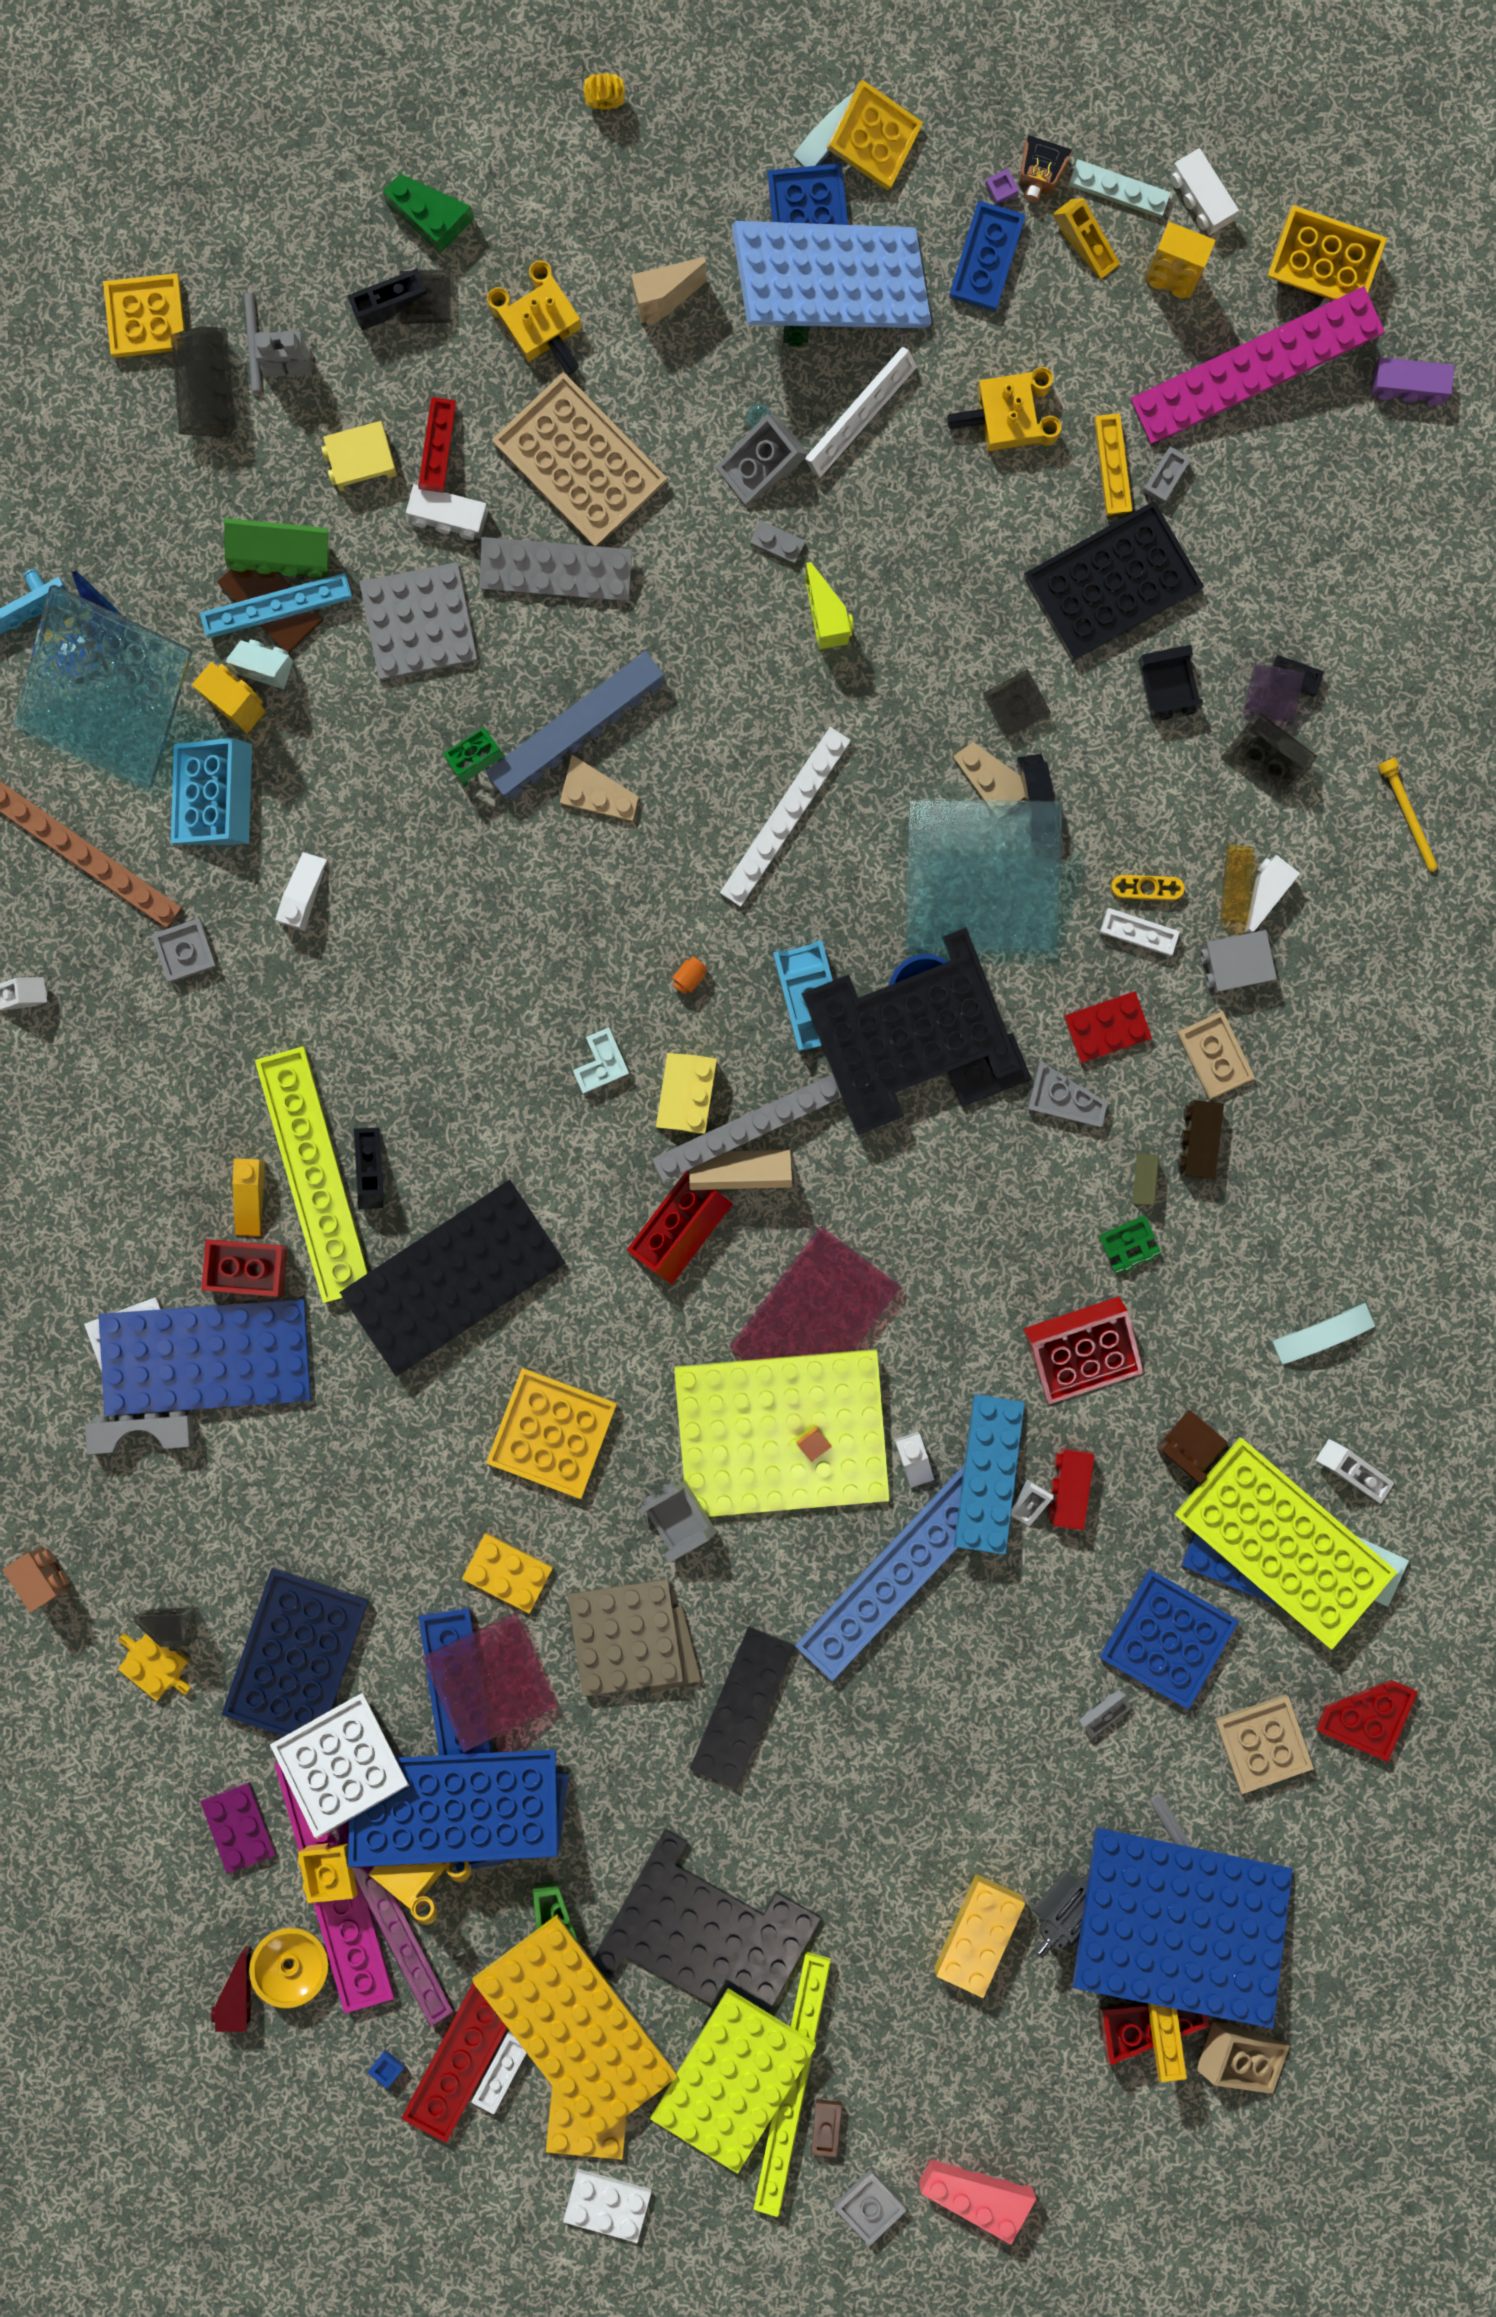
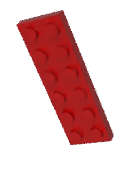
[401,1982,507,2143]

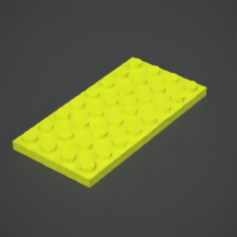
[1174,1437,1397,1650]

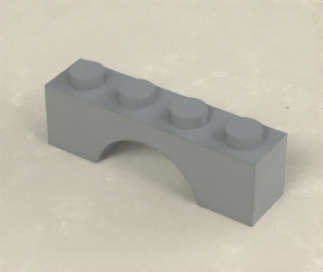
[85,1410,194,1454]

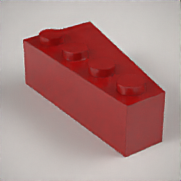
[1098,2003,1209,2066]

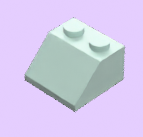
[226,640,293,689]

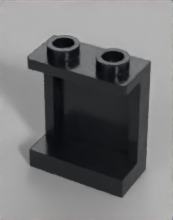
[1138,645,1203,721]

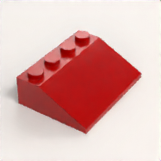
[1023,1296,1144,1405]

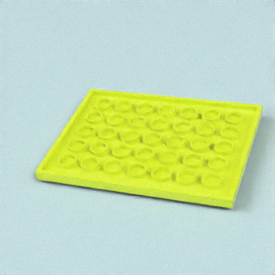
[674,1349,889,1517]

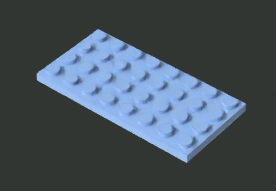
[731,221,932,328]

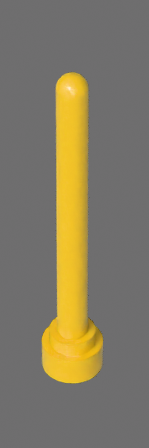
[1377,757,1438,872]

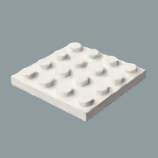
[270,1693,410,1839]

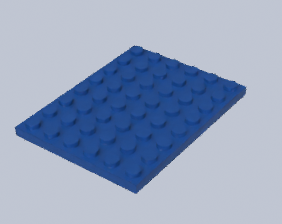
[1072,1828,1293,2028]

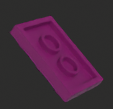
[200,1782,276,1874]

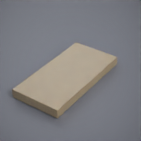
[690,1150,792,1190]

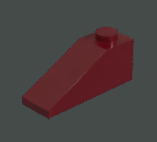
[211,1946,251,2032]

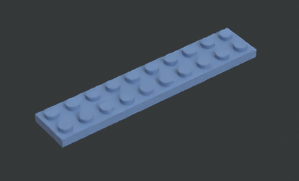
[795,1465,964,1681]

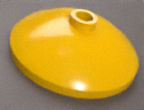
[249,1927,328,2008]

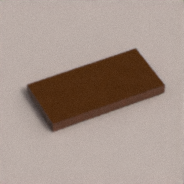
[217,569,324,654]

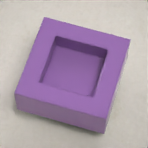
[985,169,1019,205]

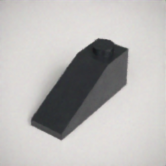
[347,268,427,330]
[354,1127,384,1209]

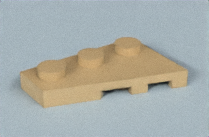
[560,755,639,822]

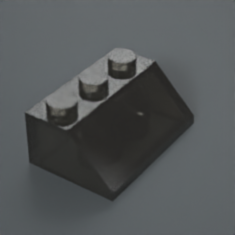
[1221,710,1317,803]

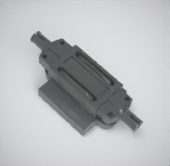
[1032,1871,1089,1959]

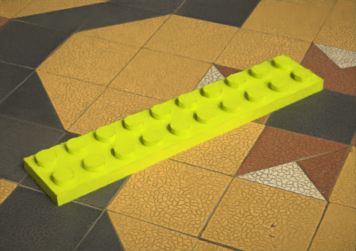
[255,1046,369,1303]

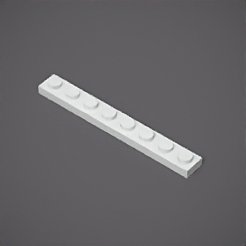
[720,727,851,907]

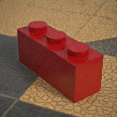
[1047,1448,1094,1530]

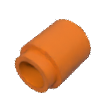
[672,956,708,994]

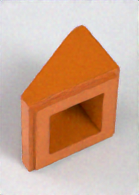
[796,1426,832,1462]

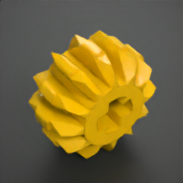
[583,72,625,111]

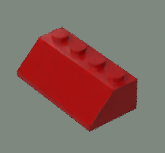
[627,1171,733,1285]

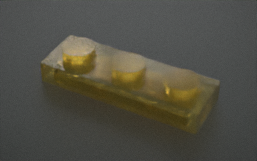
[1220,844,1254,923]

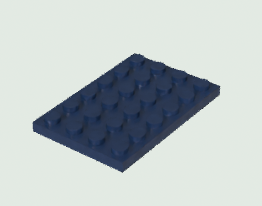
[221,1567,369,1736]

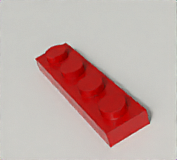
[418,397,456,493]

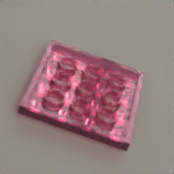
[422,1612,557,1752]

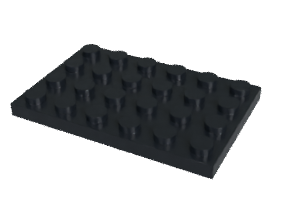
[1024,501,1204,662]

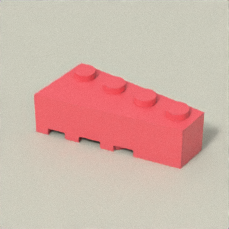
[919,2159,1036,2245]

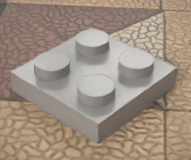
[151,918,217,983]
[834,2169,907,2246]

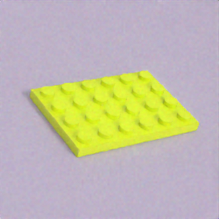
[650,1988,816,2174]

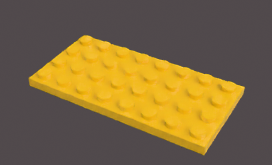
[472,1915,678,2141]

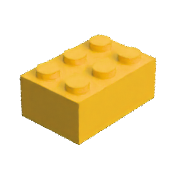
[1144,222,1216,299]
[192,662,266,734]

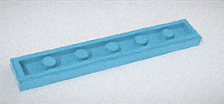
[200,573,353,639]

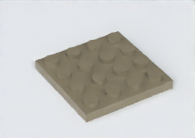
[568,1578,684,1696]

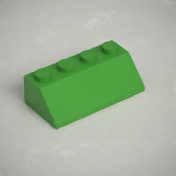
[224,518,330,579]

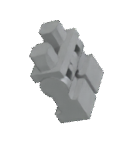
[255,331,312,377]

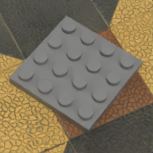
[360,562,478,681]

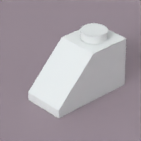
[0,977,48,1011]
[894,1432,934,1488]

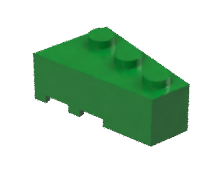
[383,173,474,254]

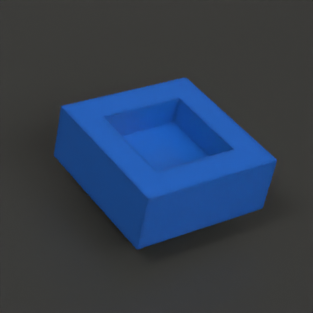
[367,2049,405,2089]

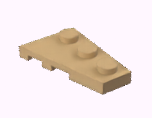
[952,742,1025,818]

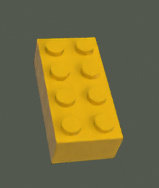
[934,1874,1025,1998]

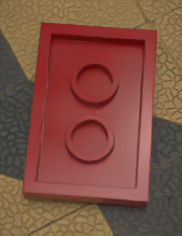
[1063,991,1152,1063]

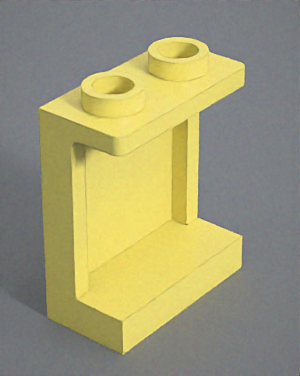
[321,421,398,492]

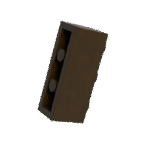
[1177,1100,1224,1180]

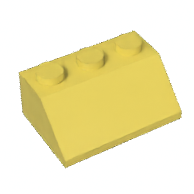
[656,1053,717,1135]

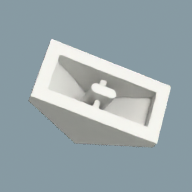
[1011,1480,1053,1527]

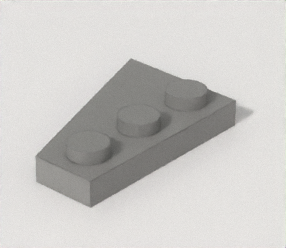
[1027,1060,1108,1128]

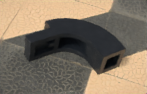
[1017,754,1056,844]

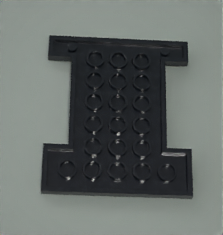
[801,927,1021,1135]
[592,1828,821,2030]

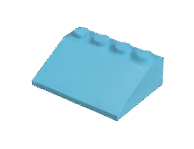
[171,738,252,845]

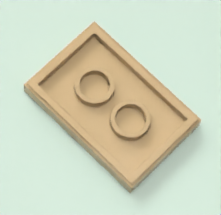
[1176,1011,1255,1100]

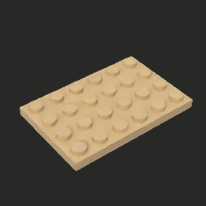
[492,372,667,546]

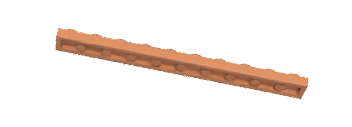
[0,781,183,928]

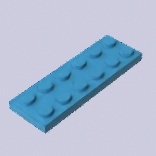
[954,1394,1024,1555]

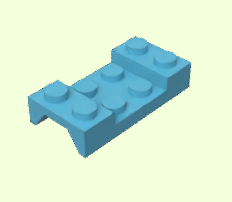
[773,940,832,1052]

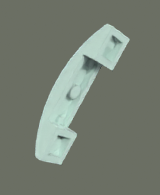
[793,93,853,167]
[1272,1303,1375,1365]

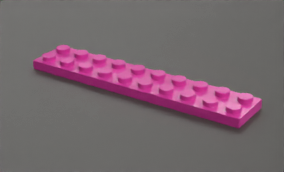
[1130,286,1385,445]
[275,1762,395,2014]

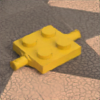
[118,1628,191,1701]

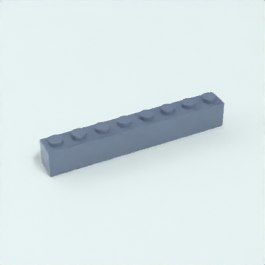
[485,651,665,800]

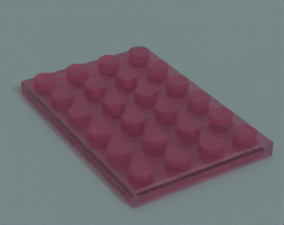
[729,1226,901,1360]

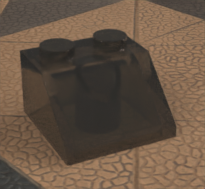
[134,1607,198,1651]

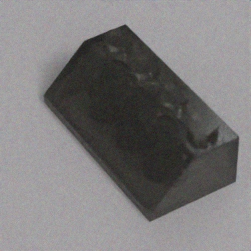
[171,326,235,437]

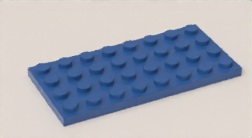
[98,1299,311,1416]
[348,1750,558,1868]

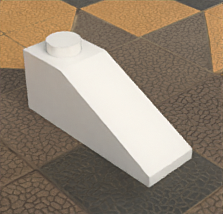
[275,852,327,931]
[1245,855,1300,934]
[1316,1439,1394,1504]

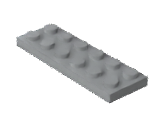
[479,537,633,601]

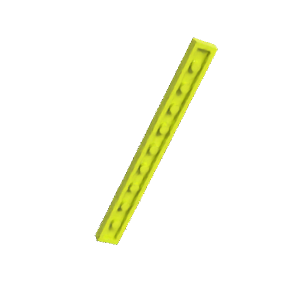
[753,1952,832,2217]

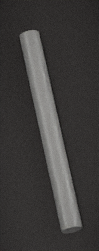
[244,292,262,393]

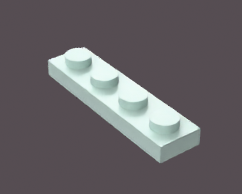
[1068,159,1171,219]

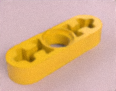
[1110,875,1185,901]

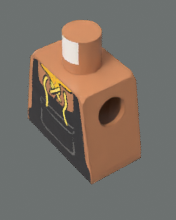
[1019,135,1072,203]

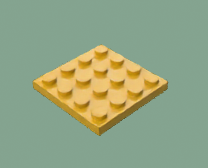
[486,1368,617,1499]

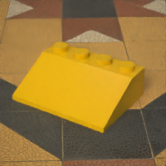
[1267,205,1387,300]

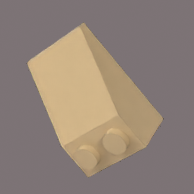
[631,257,707,324]
[1196,2022,1289,2094]

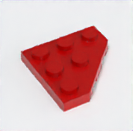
[1315,1679,1418,1762]

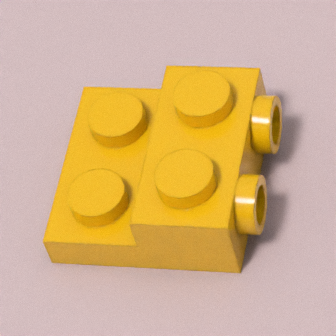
[298,1843,358,1903]

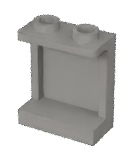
[1200,930,1277,994]
[637,1481,717,1563]

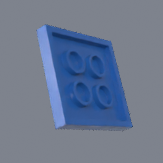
[767,163,848,225]

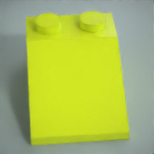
[805,562,854,650]

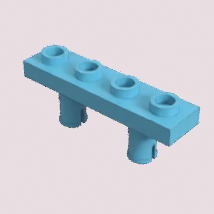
[0,569,72,634]

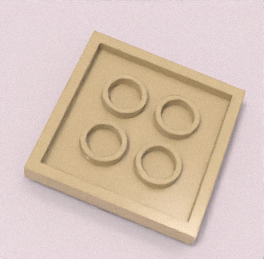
[1214,1694,1314,1794]

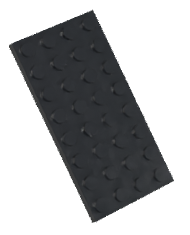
[339,1179,566,1377]

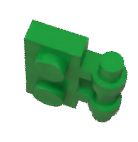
[1098,1215,1161,1275]

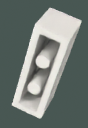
[1170,148,1239,236]
[406,484,489,540]

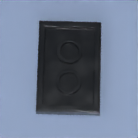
[947,1033,1032,1108]

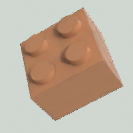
[2,1546,71,1613]

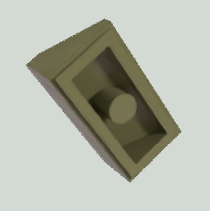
[1133,1154,1159,1206]

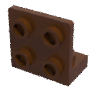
[1156,1410,1227,1483]

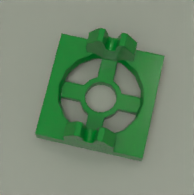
[443,727,504,787]

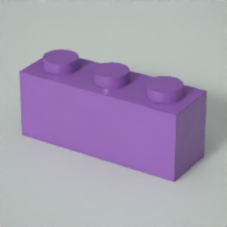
[1371,357,1454,405]

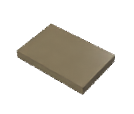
[650,1605,701,1693]

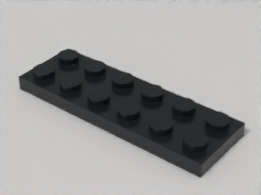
[690,1626,795,1789]

